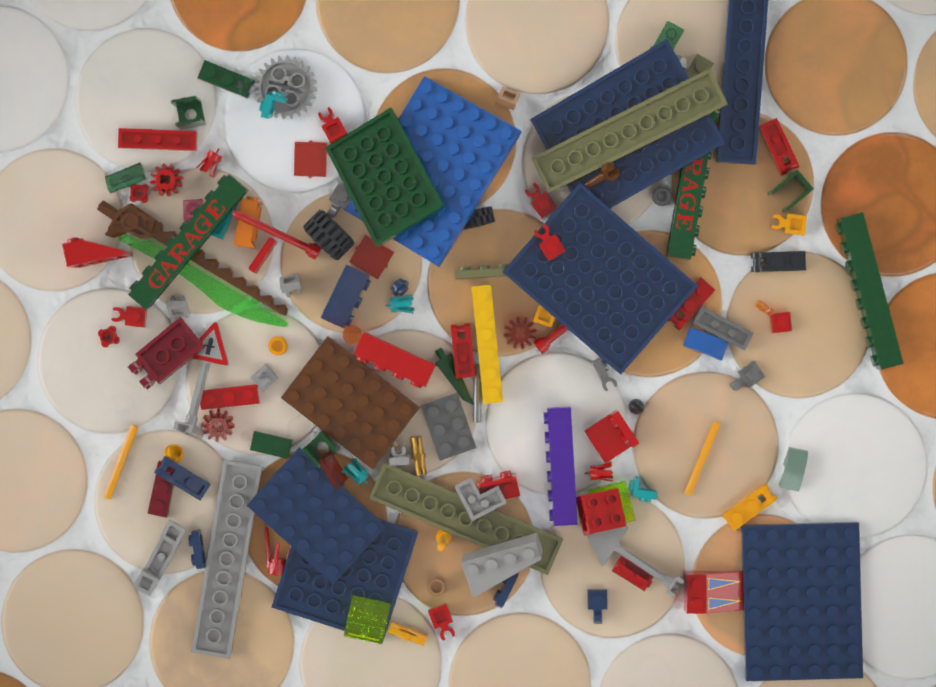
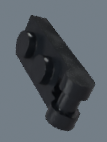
[751,251,806,272]

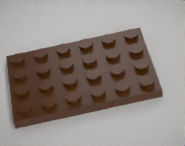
[281,336,421,470]

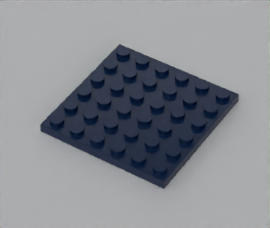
[271,518,419,643]

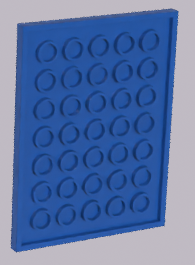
[343,76,522,267]

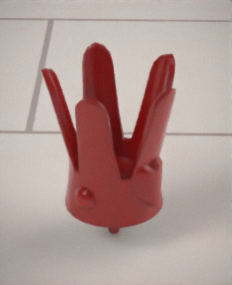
[196,148,223,178]
[584,462,614,482]

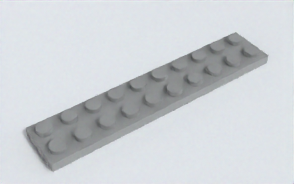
[191,460,263,659]

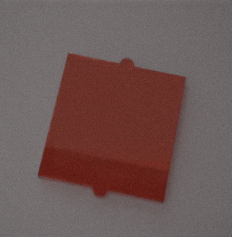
[294,140,327,178]
[349,235,394,279]
[319,449,348,490]

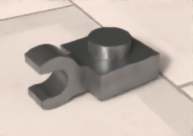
[327,183,351,219]
[592,358,617,391]
[729,361,765,391]

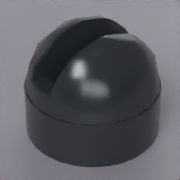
[628,399,644,415]

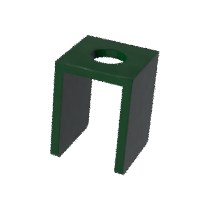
[171,96,206,130]
[767,169,814,213]
[302,431,340,468]

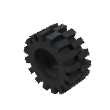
[463,206,495,230]

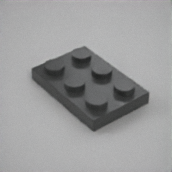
[421,393,476,461]

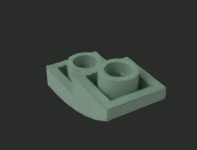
[779,447,808,491]

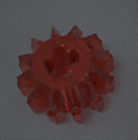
[504,317,537,349]
[201,408,235,442]

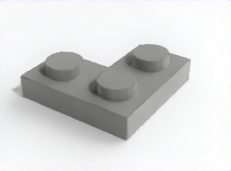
[454,477,507,521]

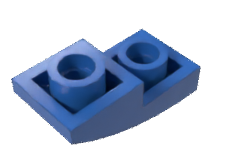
[683,328,729,361]

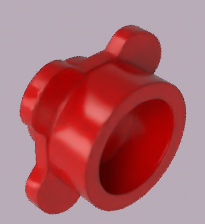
[129,183,150,203]
[98,326,120,348]

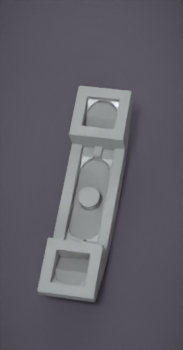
[133,520,187,596]

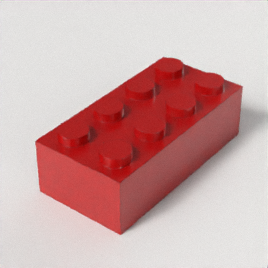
[354,332,436,389]

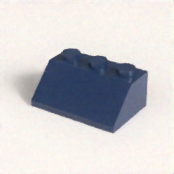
[320,264,371,328]

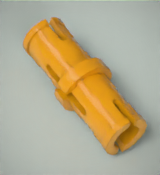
[387,621,428,646]

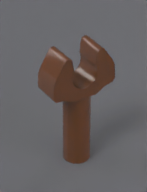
[584,162,620,189]

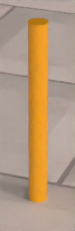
[684,421,721,496]
[104,424,139,500]

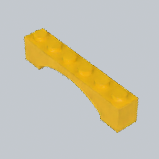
[472,285,503,404]

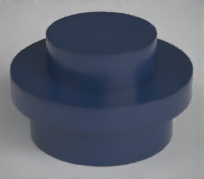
[391,278,409,296]

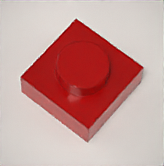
[769,312,792,333]

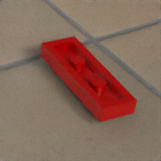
[200,384,260,410]

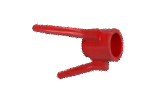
[265,527,291,576]

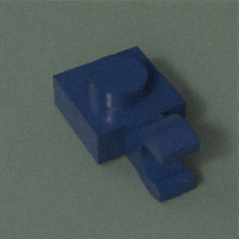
[587,589,608,624]

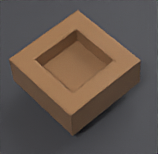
[496,87,520,110]

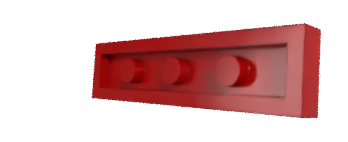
[118,128,198,151]

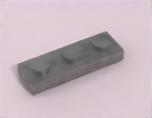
[692,306,754,351]

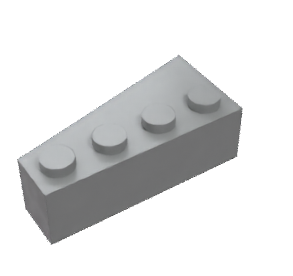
[461,533,543,598]

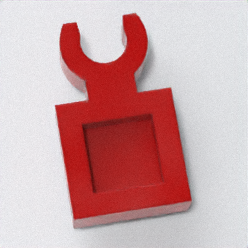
[318,107,347,144]
[525,183,557,219]
[534,224,566,261]
[111,306,147,328]
[428,603,455,641]

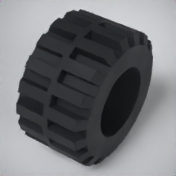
[303,209,355,261]

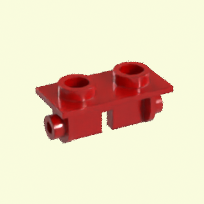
[612,555,653,592]

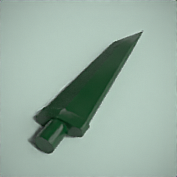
[435,348,473,405]

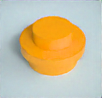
[268,336,288,356]
[164,444,183,463]

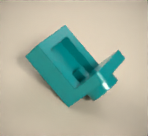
[259,90,288,119]
[629,476,657,502]

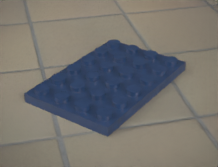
[246,447,386,584]

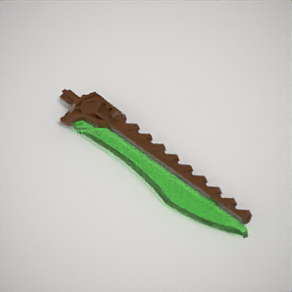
[97,200,288,327]

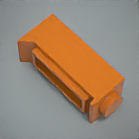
[234,196,263,250]

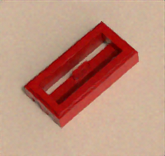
[249,237,278,274]

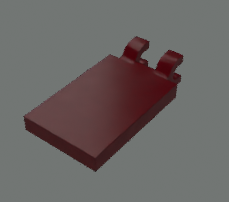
[127,317,205,390]

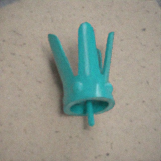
[385,293,415,314]
[341,457,369,485]

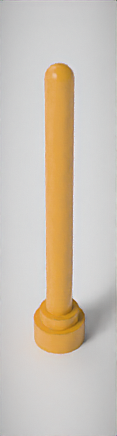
[436,529,451,551]

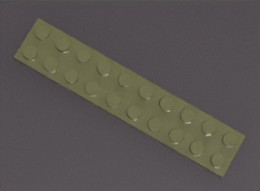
[532,68,728,193]
[369,462,563,575]

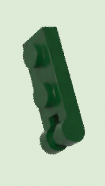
[197,60,255,99]

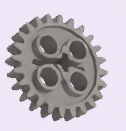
[254,55,318,120]

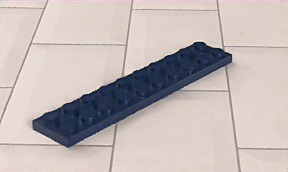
[716,0,768,165]

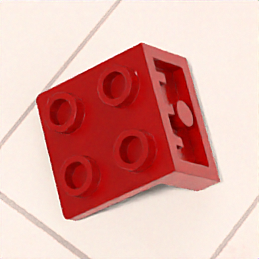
[584,410,640,463]
[477,470,520,499]
[576,488,627,536]

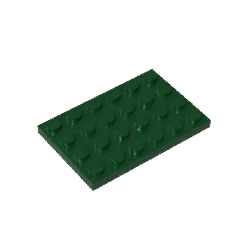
[325,107,445,247]

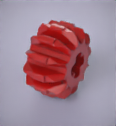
[150,163,184,197]

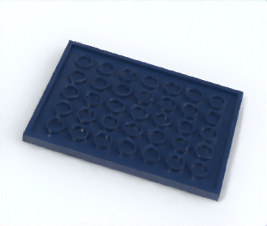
[530,39,725,209]
[502,183,698,375]
[741,522,863,681]

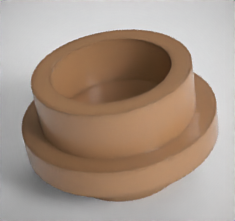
[427,576,446,596]

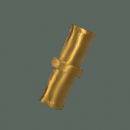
[410,436,427,476]

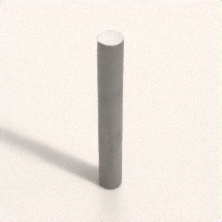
[473,364,481,423]

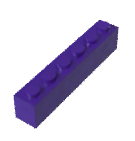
[543,407,578,526]

